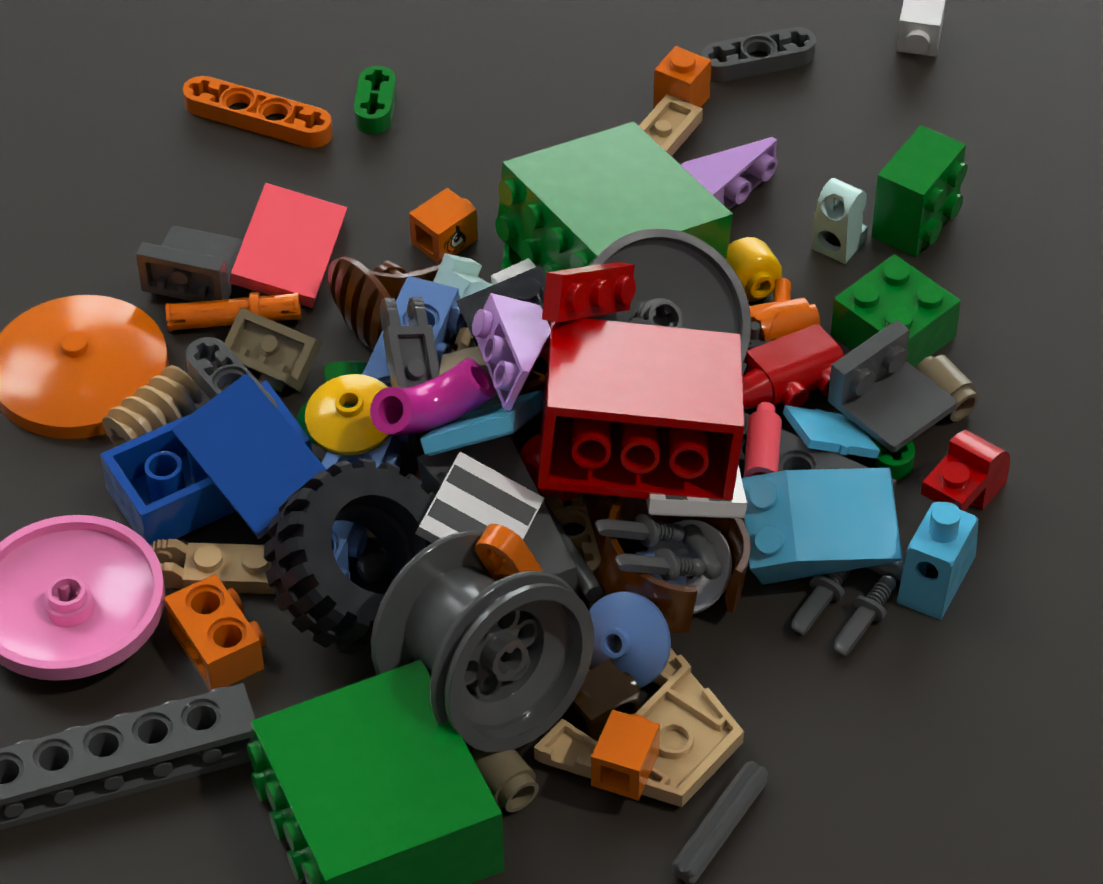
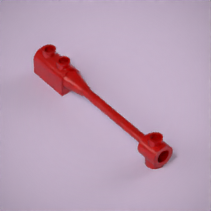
[520,323,844,502]

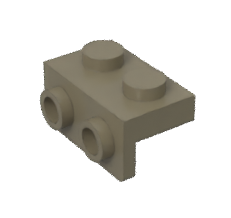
[224,308,322,393]

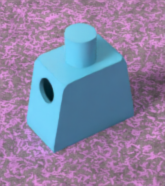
[897,502,979,620]

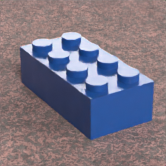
[100,380,312,546]

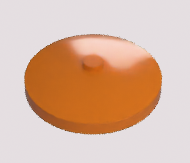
[0,295,169,439]

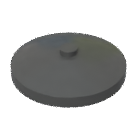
[587,228,751,362]

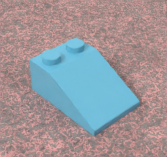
[742,468,903,585]

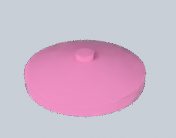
[0,515,166,681]

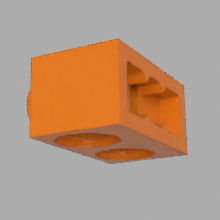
[164,574,267,691]

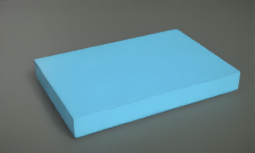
[420,390,543,456]

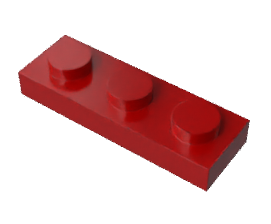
[542,262,636,323]

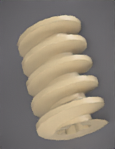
[102,365,202,447]

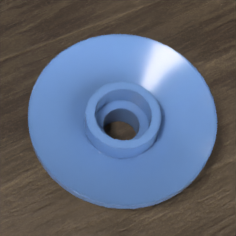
[589,591,671,688]

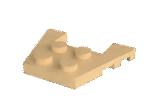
[534,648,744,807]

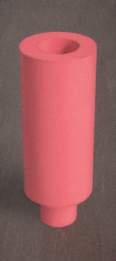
[743,402,782,478]

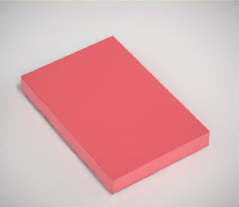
[229,182,348,308]

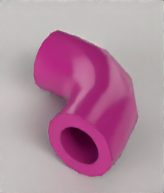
[370,358,495,435]

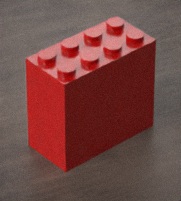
[538,318,744,500]

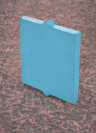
[782,405,880,459]

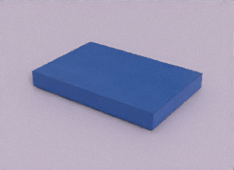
[171,373,327,539]

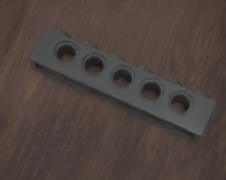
[0,683,255,830]

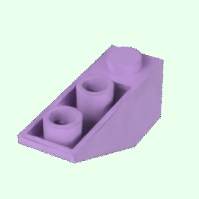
[681,137,778,210]
[472,293,551,411]

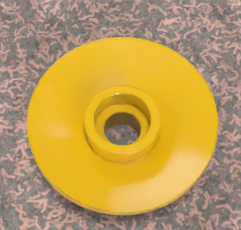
[305,374,391,455]

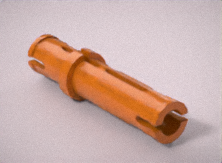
[165,292,301,332]

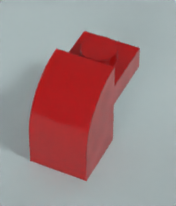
[921,430,1010,512]

